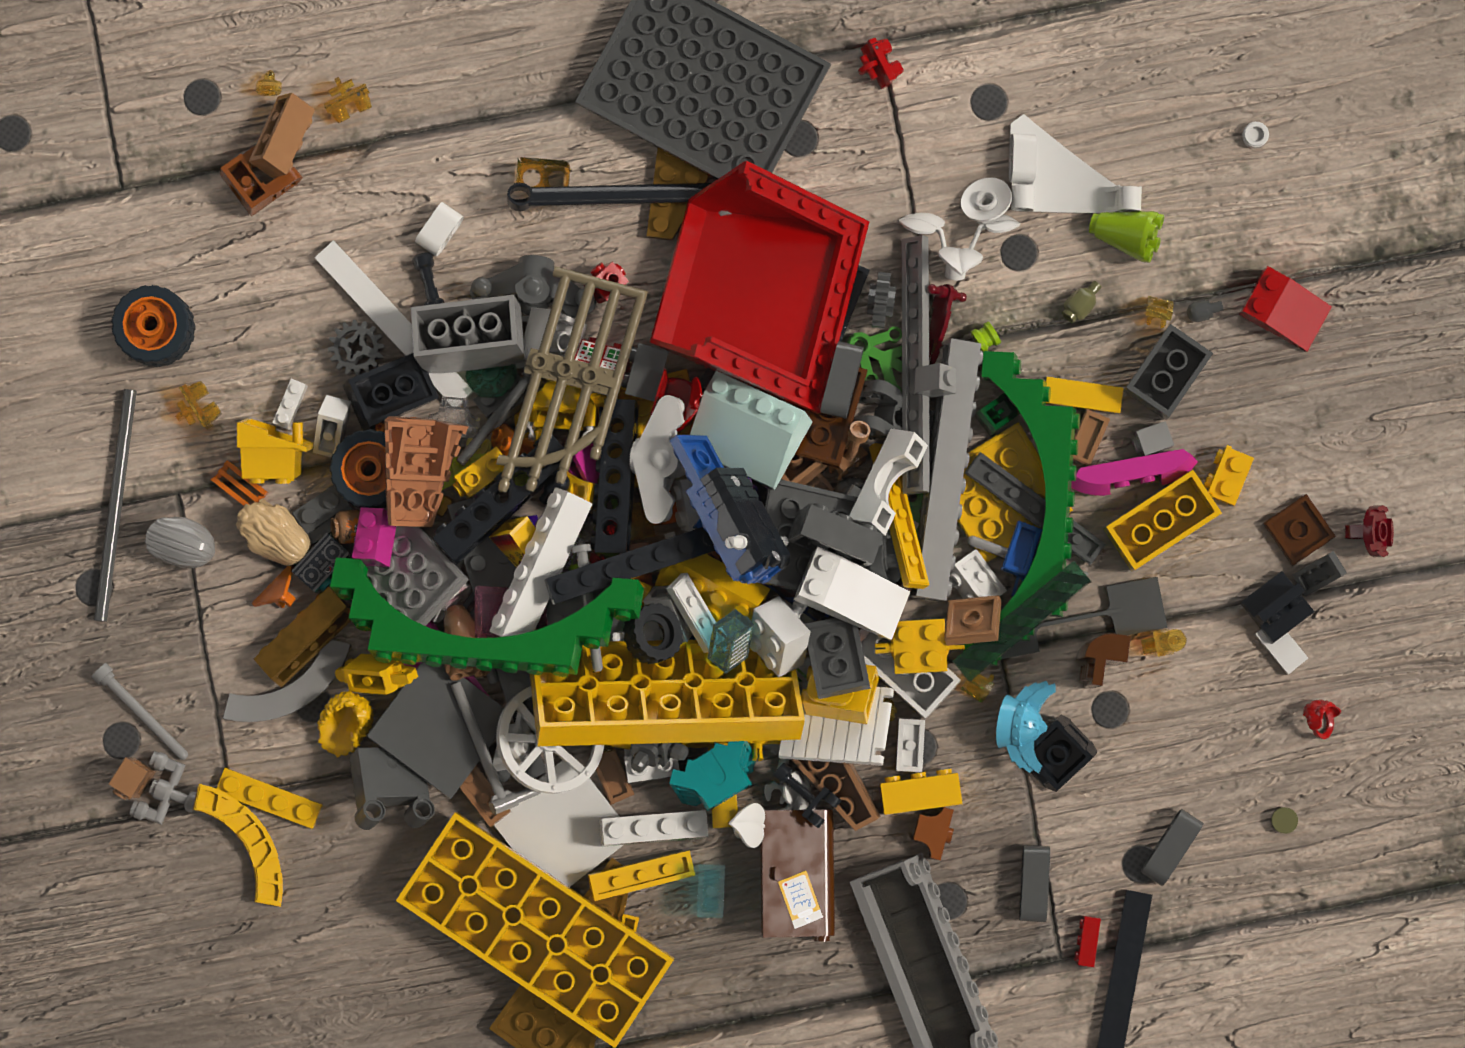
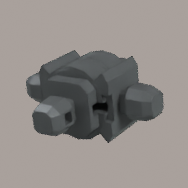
[630,743,688,772]

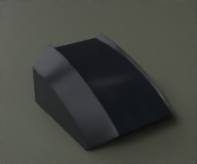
[1031,714,1097,792]

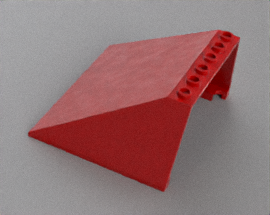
[650,161,870,414]

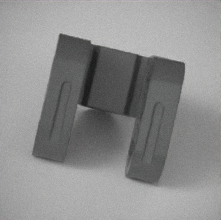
[848,380,902,440]

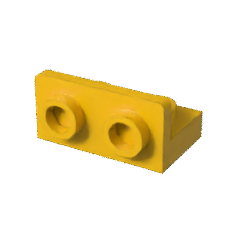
[1204,445,1254,506]

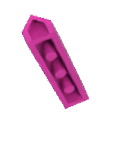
[1071,449,1198,496]

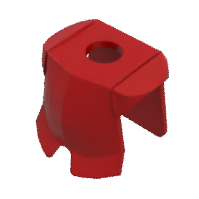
[650,369,702,432]

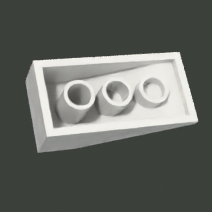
[794,547,910,641]

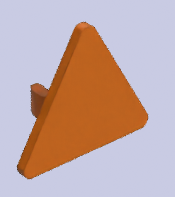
[252,565,296,608]

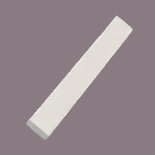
[315,240,474,408]

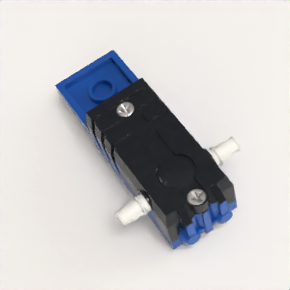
[670,435,790,584]

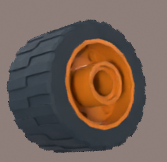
[111,285,196,367]
[330,430,387,508]

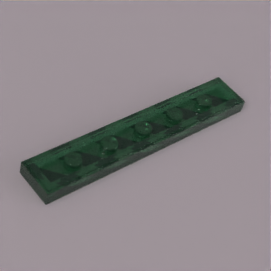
[953,561,1092,682]

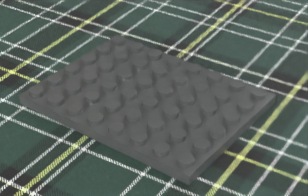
[575,0,831,179]

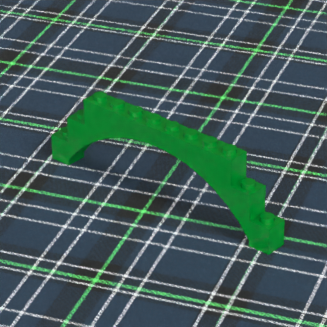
[963,351,1080,666]
[330,557,644,677]

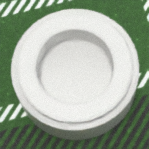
[1242,122,1269,149]

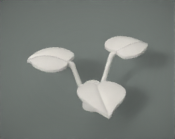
[897,213,1020,281]
[729,769,811,848]

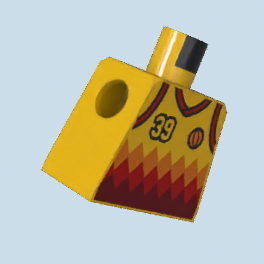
[489,516,536,567]

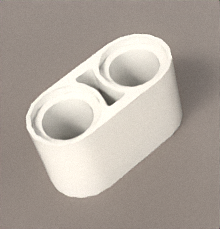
[415,202,464,257]

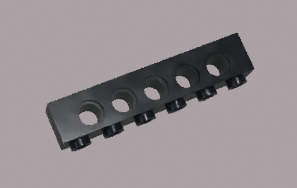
[591,399,639,558]
[433,435,574,565]

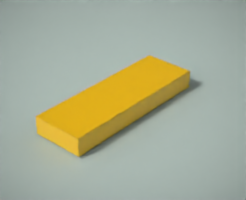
[1046,377,1124,414]

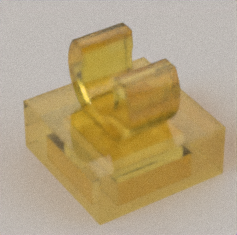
[1145,296,1174,328]
[960,670,995,703]

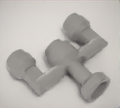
[129,751,196,825]

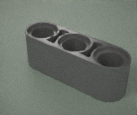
[820,341,864,419]
[1140,809,1204,886]
[1019,845,1050,922]

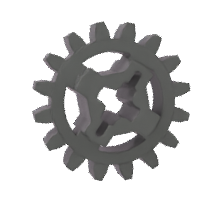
[867,272,896,329]
[328,320,385,376]

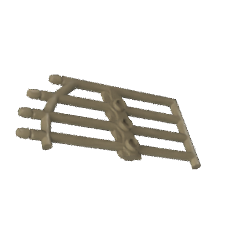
[496,266,648,493]

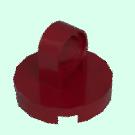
[1345,505,1394,557]

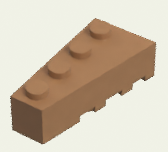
[792,759,881,831]

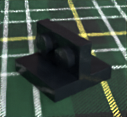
[1240,571,1315,644]

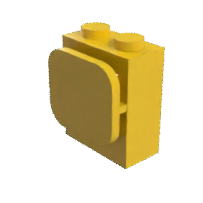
[801,665,879,724]

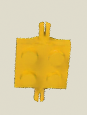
[875,619,965,674]

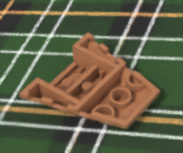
[384,416,469,527]

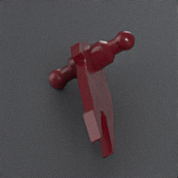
[927,284,967,365]

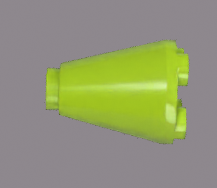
[1089,211,1164,263]

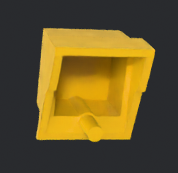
[237,418,314,484]

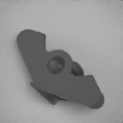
[470,255,596,318]

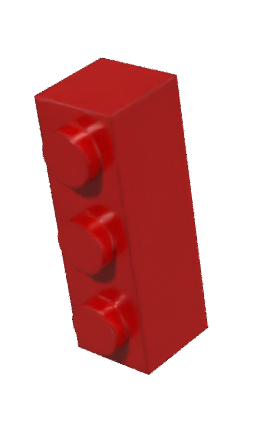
[1074,916,1101,967]

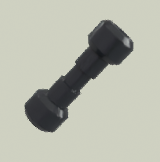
[412,252,445,305]

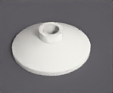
[961,178,1012,222]

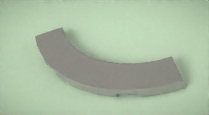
[223,640,351,722]

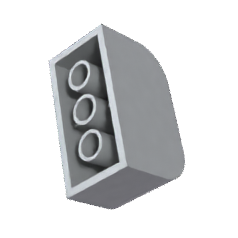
[411,295,524,373]

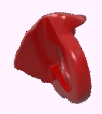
[1303,699,1341,739]

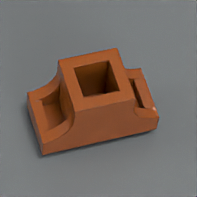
[913,807,954,861]

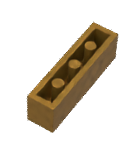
[254,587,351,688]

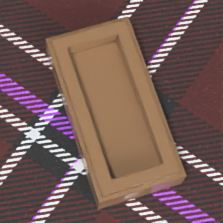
[1073,409,1110,466]
[596,747,635,805]

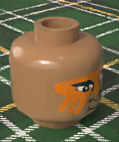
[330,510,360,544]

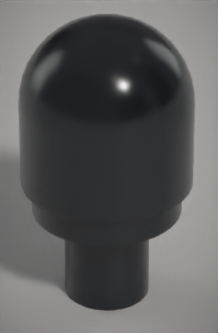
[539,473,570,504]

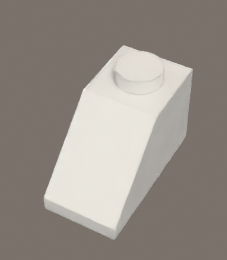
[313,395,351,457]

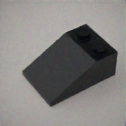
[342,353,439,431]

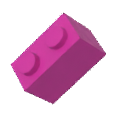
[352,507,396,567]

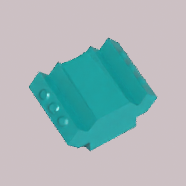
[669,741,756,811]

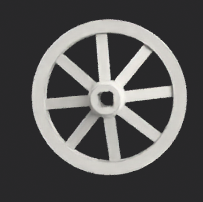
[496,686,604,794]

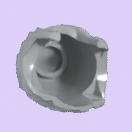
[145,517,215,569]

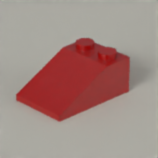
[1239,266,1332,352]

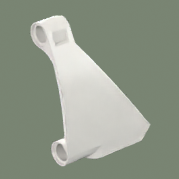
[1009,114,1142,213]

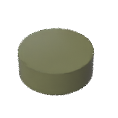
[1271,807,1298,834]

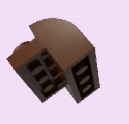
[1076,634,1131,689]

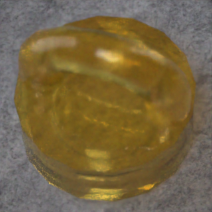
[256,70,282,96]

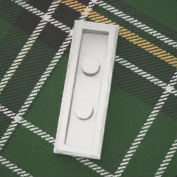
[666,573,725,653]

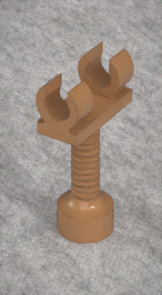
[829,421,871,480]

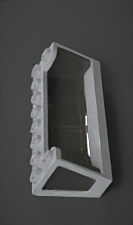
[850,853,998,1048]

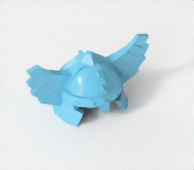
[996,681,1056,774]

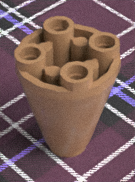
[444,605,490,681]

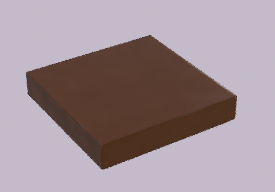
[1263,494,1336,566]

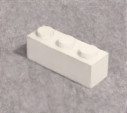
[272,379,308,430]

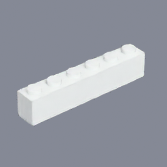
[489,487,592,637]

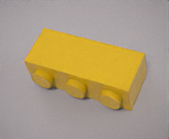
[880,768,963,815]

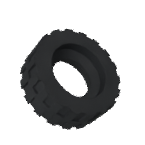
[623,603,683,664]

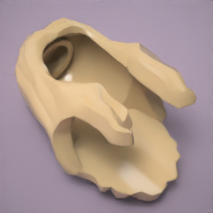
[236,498,311,566]

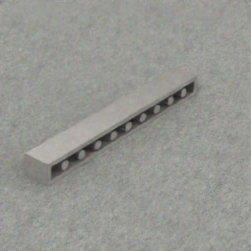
[909,338,983,602]

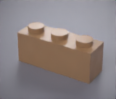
[249,93,315,178]

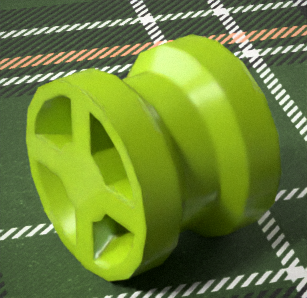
[970,321,1001,351]

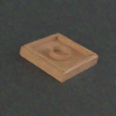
[945,595,1001,646]

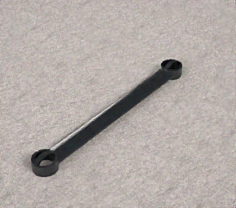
[507,182,712,212]

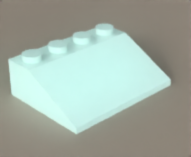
[690,371,812,490]

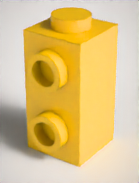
[452,446,504,499]

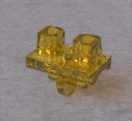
[324,77,372,123]
[175,381,222,430]
[1141,629,1187,657]

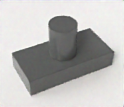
[1292,551,1347,597]

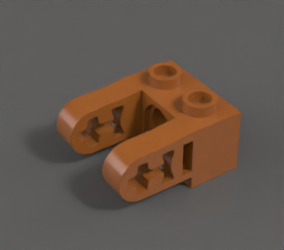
[220,145,303,217]

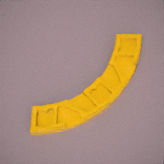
[193,784,283,907]

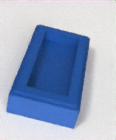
[1001,520,1043,579]

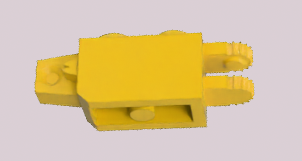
[335,654,418,695]

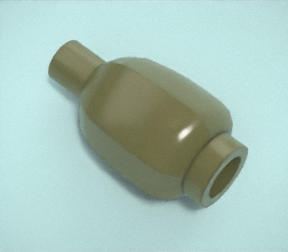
[1062,281,1101,323]

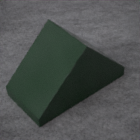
[975,393,1020,437]

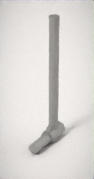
[451,682,541,815]

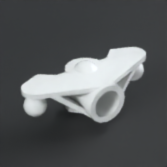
[630,395,686,524]

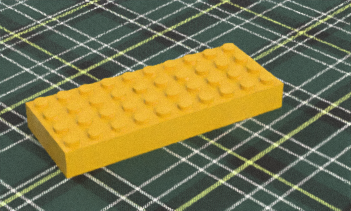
[530,639,805,747]
[396,812,675,1048]

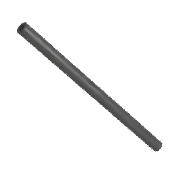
[94,389,137,622]

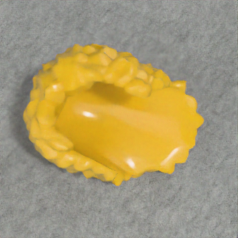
[317,691,374,758]

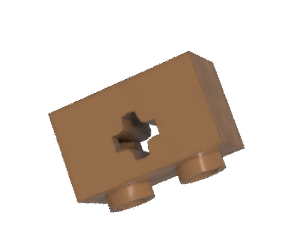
[109,757,156,800]

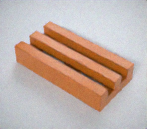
[211,460,269,506]

